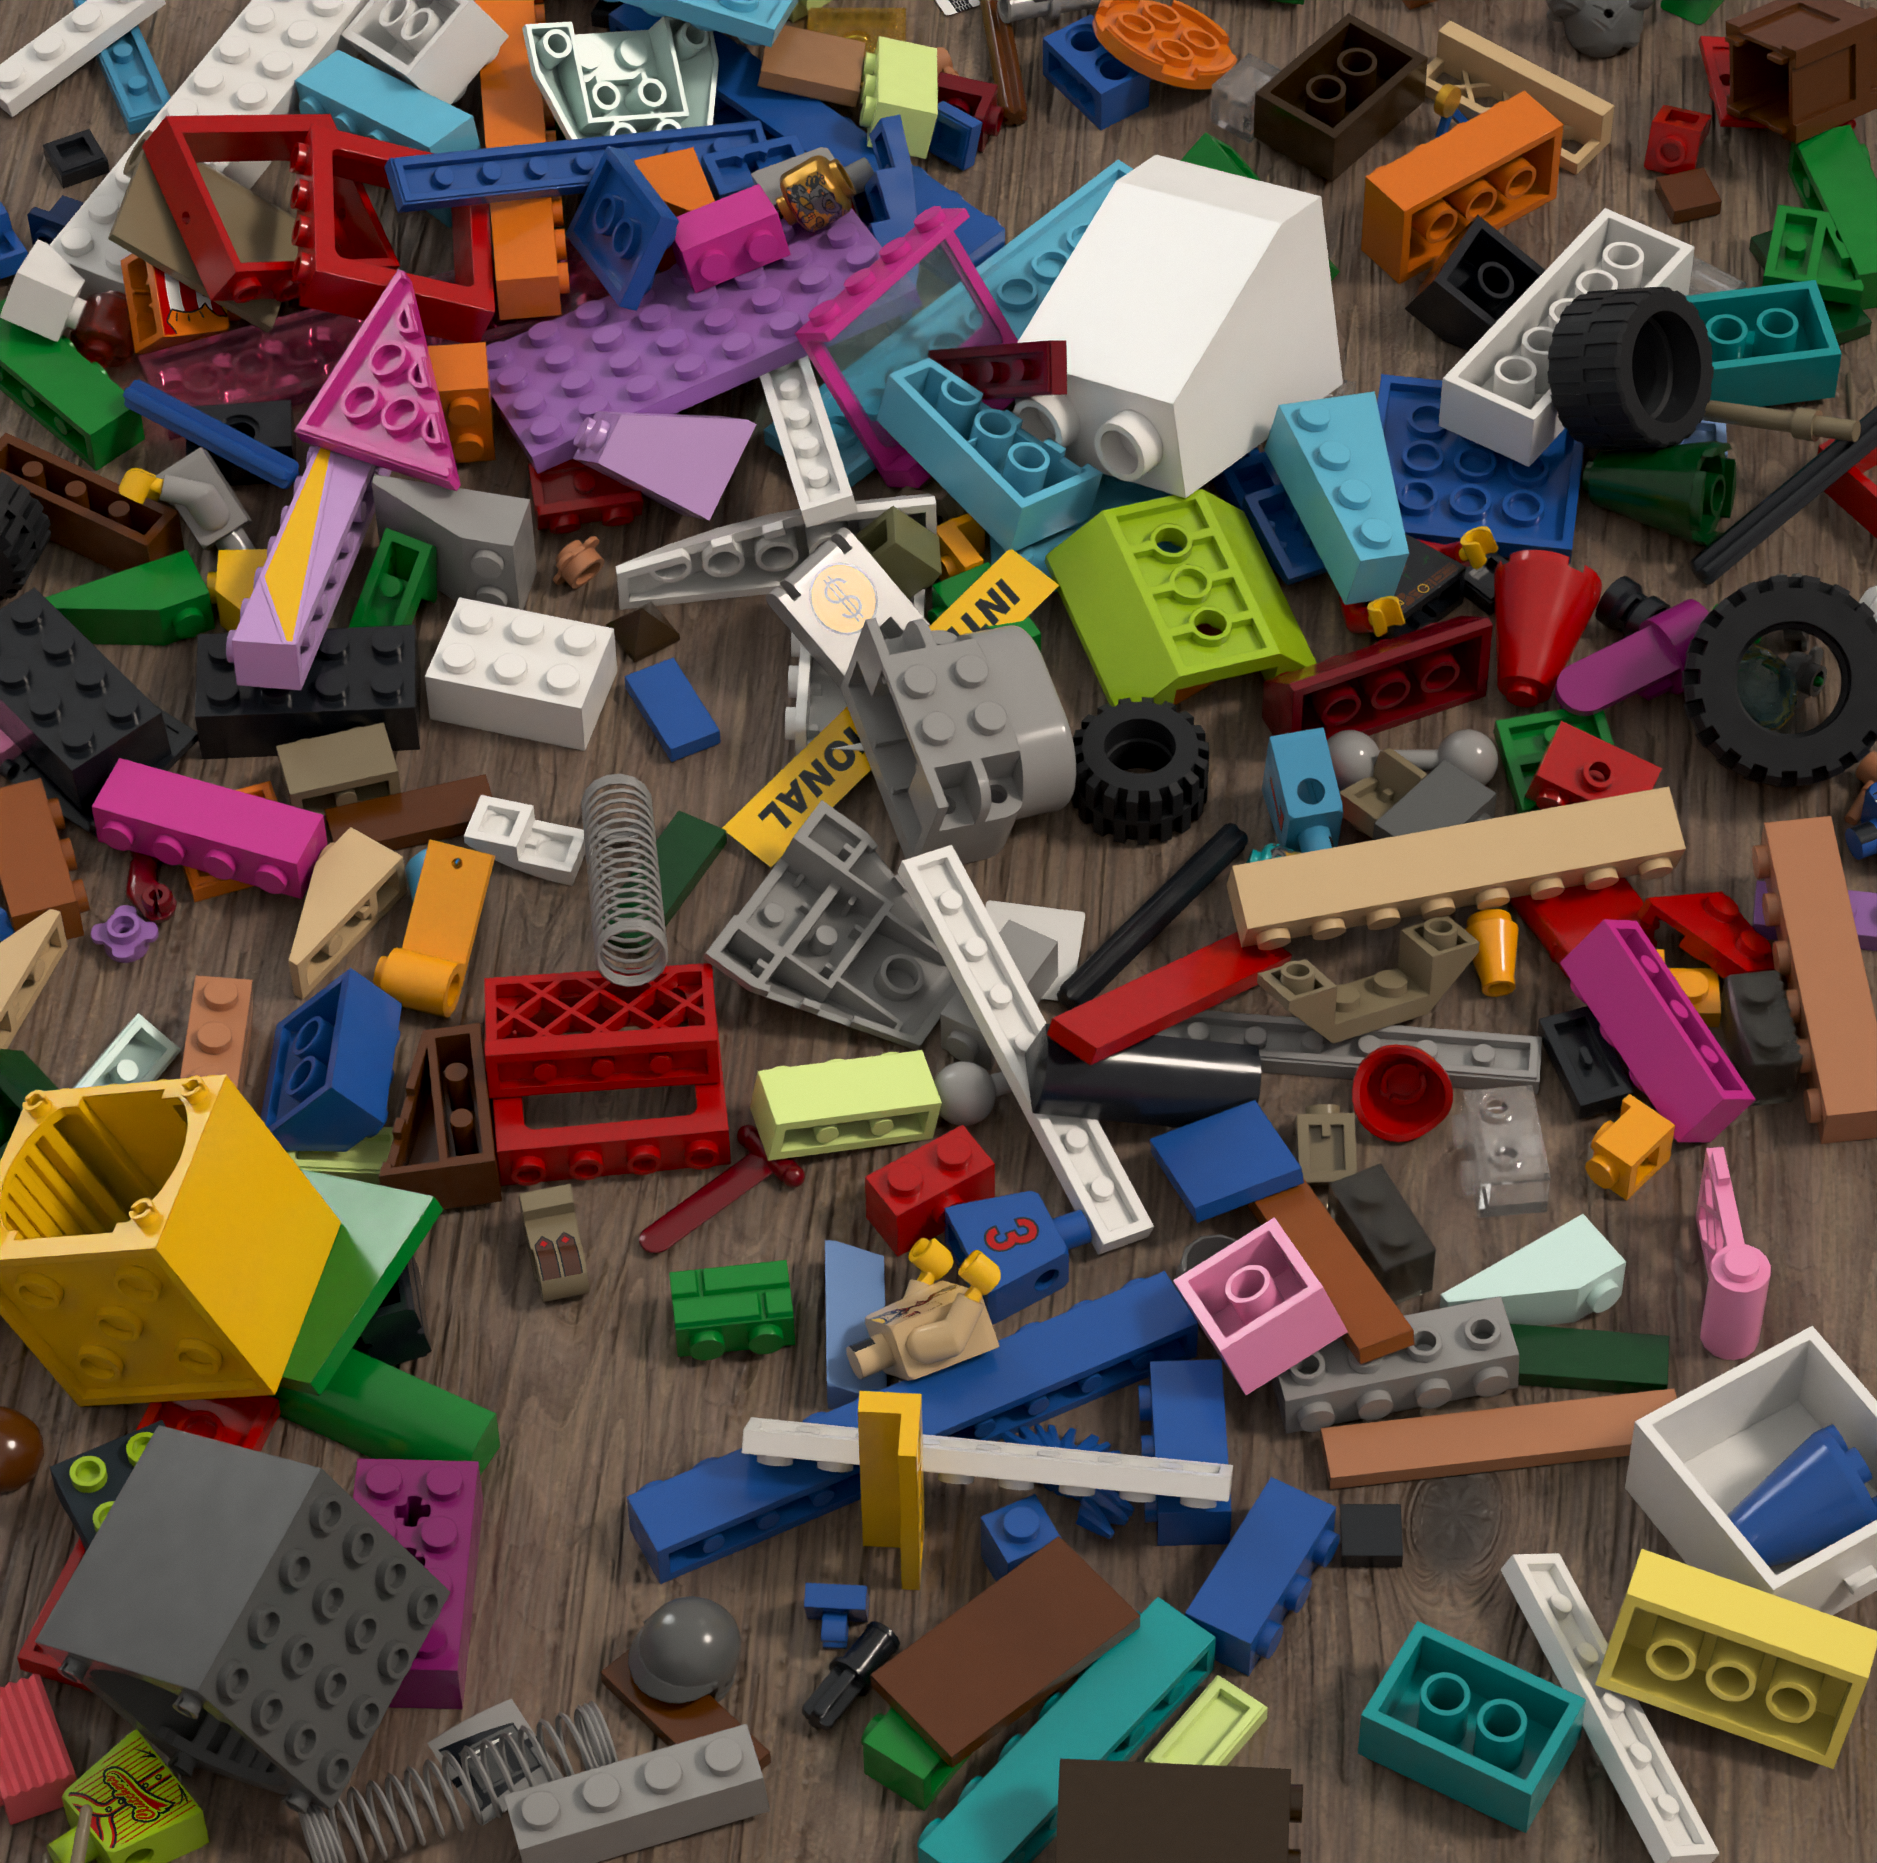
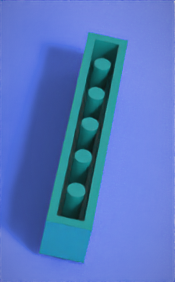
[917,1597,1216,1863]

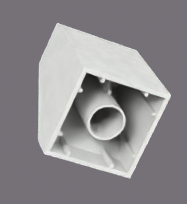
[1013,155,1343,498]

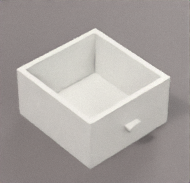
[1625,1326,1877,1615]

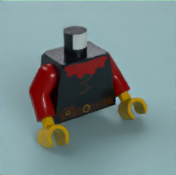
[1338,526,1499,642]

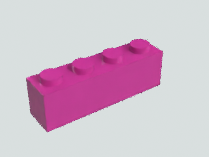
[92,758,328,899]
[1560,919,1756,1142]

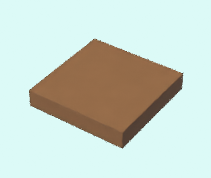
[758,25,866,107]

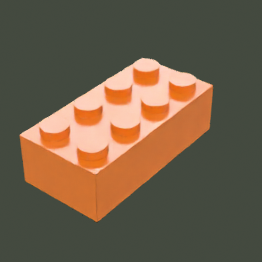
[1361,91,1564,284]

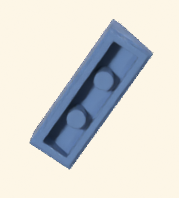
[825,1240,887,1409]

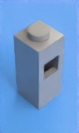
[940,920,1058,1070]

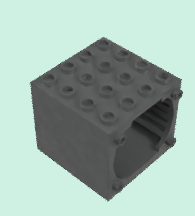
[35,1425,451,1814]

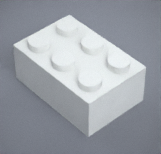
[341,0,509,105]
[425,597,617,751]

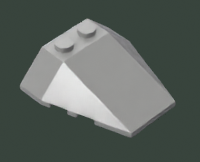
[703,800,958,1051]

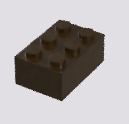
[1253,13,1428,182]

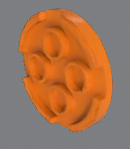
[1092,0,1237,90]

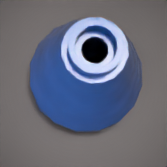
[1727,1424,1877,1567]

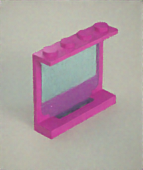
[795,206,1018,488]

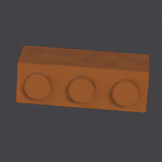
[0,778,90,940]

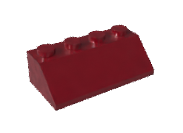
[1262,616,1493,740]

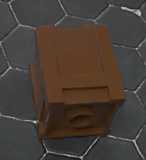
[1725,0,1877,144]

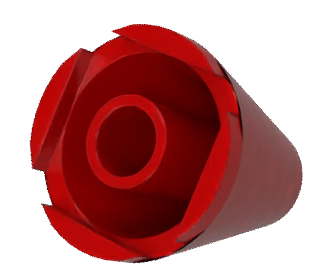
[1494,550,1602,708]

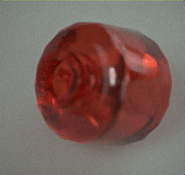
[69,290,135,369]

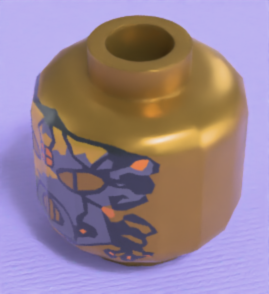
[775,155,856,232]

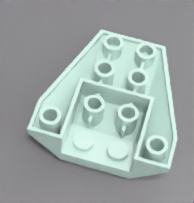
[522,16,719,140]

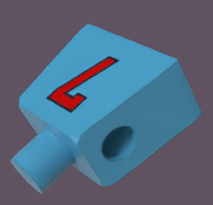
[1262,727,1343,853]

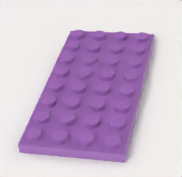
[486,208,920,474]

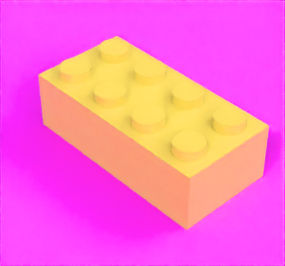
[1595,1549,1877,1769]

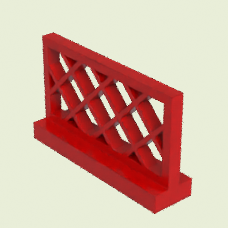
[484,963,720,1098]

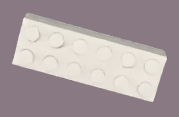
[1438,208,1695,467]

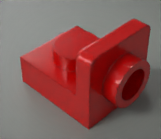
[1644,105,1712,174]

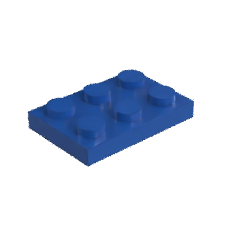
[565,146,679,311]

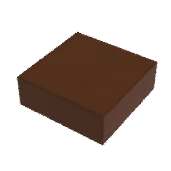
[1655,167,1722,224]

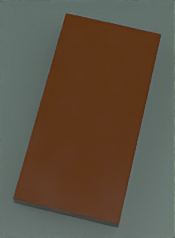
[870,1536,1141,1768]

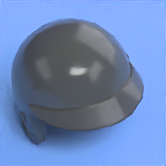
[628,1596,741,1703]

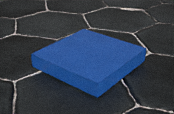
[1149,1100,1304,1223]

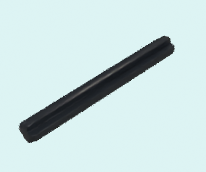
[1690,406,1877,585]
[1057,823,1249,1010]

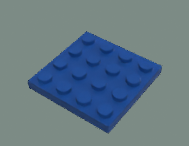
[1377,374,1584,564]

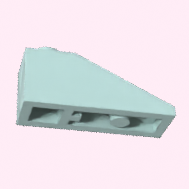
[1439,1214,1626,1326]

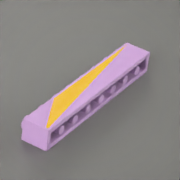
[226,446,392,690]

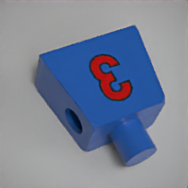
[944,1191,1092,1325]

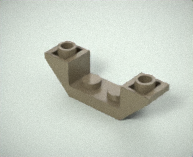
[1257,915,1480,1044]

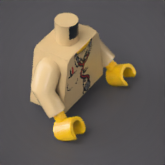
[846,1238,1001,1381]

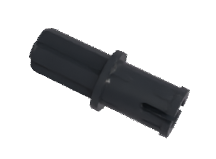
[802,1621,900,1731]

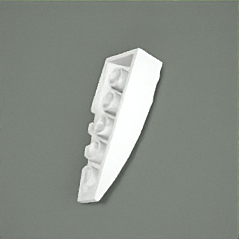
[616,493,937,610]

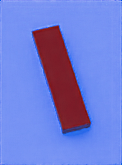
[928,340,1067,400]

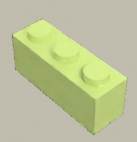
[860,36,938,159]
[750,1050,942,1161]

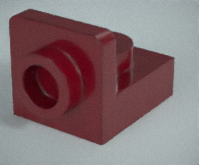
[937,72,1004,153]

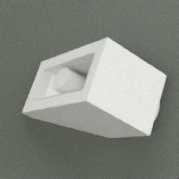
[0,240,87,342]

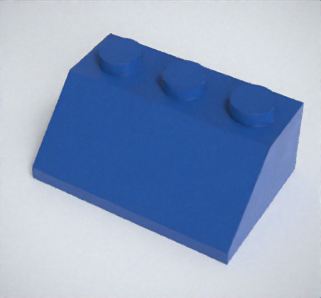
[261,968,402,1152]

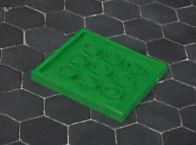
[279,1169,443,1396]

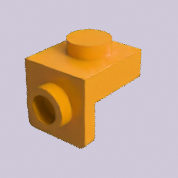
[937,513,985,581]

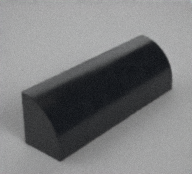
[1025,1024,1261,1128]

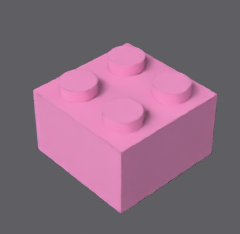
[1173,1217,1348,1395]

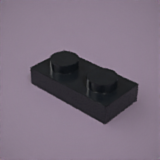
[1537,1006,1634,1119]

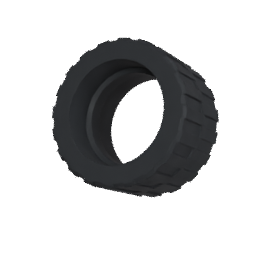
[1547,287,1714,450]

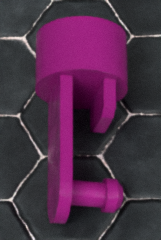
[1555,599,1709,716]

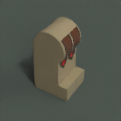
[519,1184,590,1302]

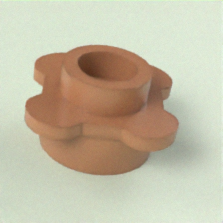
[553,536,605,589]

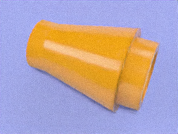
[1465,909,1519,997]

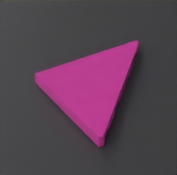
[294,269,461,492]

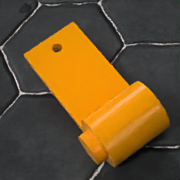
[373,839,495,1018]

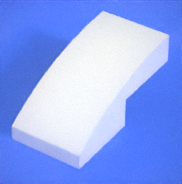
[464,795,585,886]

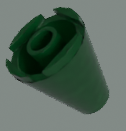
[1582,441,1737,547]

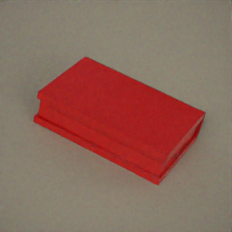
[1509,877,1660,982]

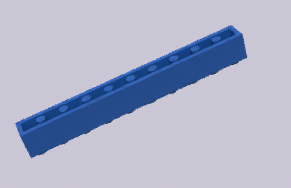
[608,3,1005,287]
[627,1271,1198,1584]

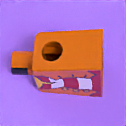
[120,254,241,354]

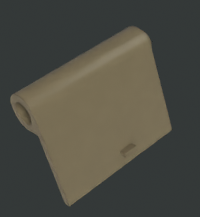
[108,130,298,333]

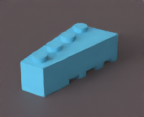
[294,50,481,228]
[876,358,1103,552]
[1264,391,1409,605]

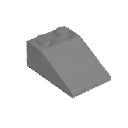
[372,475,537,610]

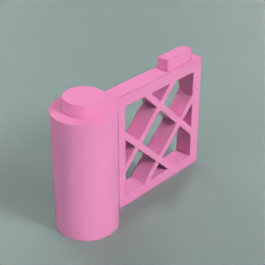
[1695,1147,1771,1360]

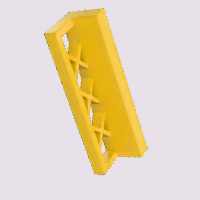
[858,1391,925,1590]

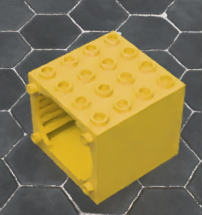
[0,1074,342,1407]

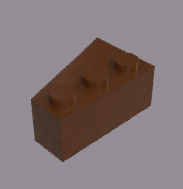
[379,1023,502,1209]

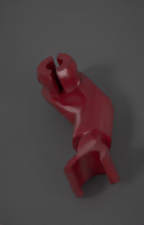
[125,851,176,923]

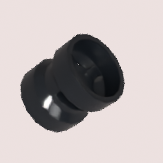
[1595,576,1671,638]

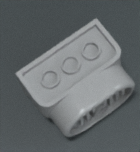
[840,617,1076,864]

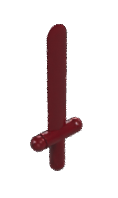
[639,1125,805,1253]

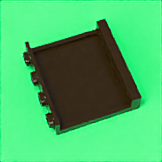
[1055,1758,1303,1863]

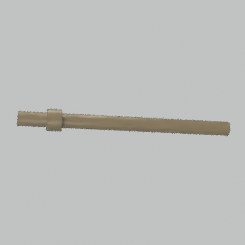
[1702,400,1861,442]

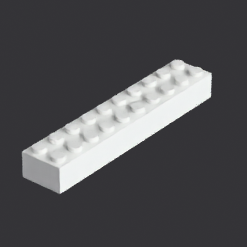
[50,0,370,327]

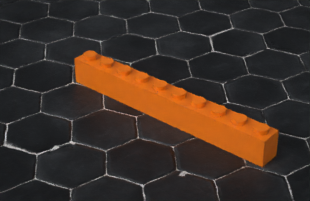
[474,0,570,320]

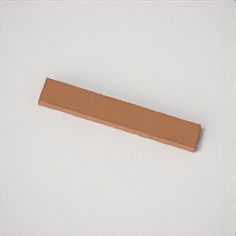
[1320,1388,1677,1489]

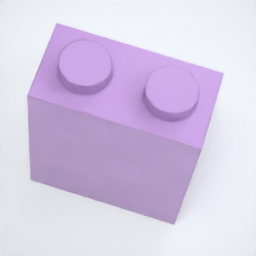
[573,411,757,521]

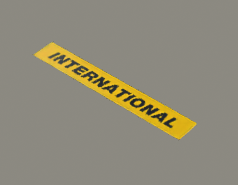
[722,549,1059,868]

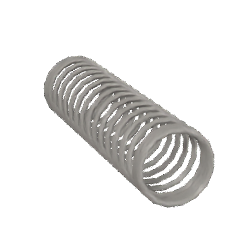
[581,774,668,987]
[298,1700,618,1863]

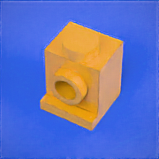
[1585,1094,1675,1201]

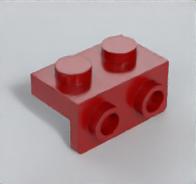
[528,459,643,534]

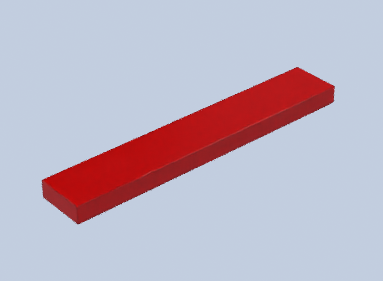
[1047,932,1292,1065]

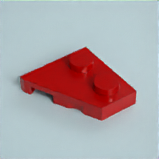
[1637,891,1781,988]

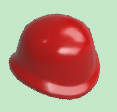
[1352,1044,1453,1142]

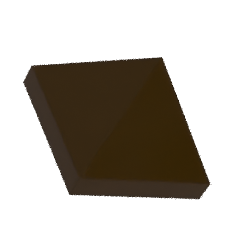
[606,601,680,663]

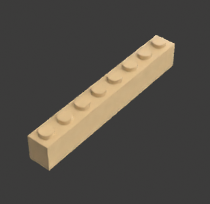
[1226,786,1686,950]

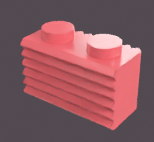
[0,1674,77,1825]

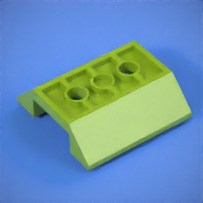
[1044,489,1317,707]

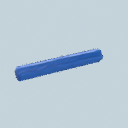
[123,379,300,489]

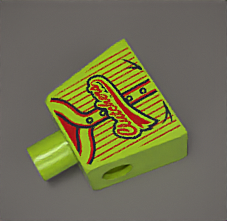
[46,1729,209,1863]

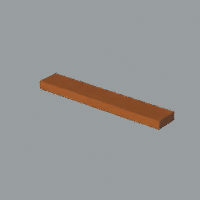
[1247,1178,1415,1365]

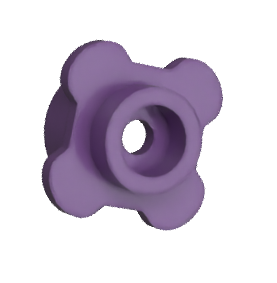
[91,905,159,963]

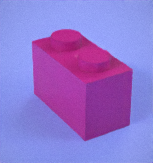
[671,184,791,293]

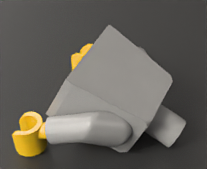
[119,447,256,551]

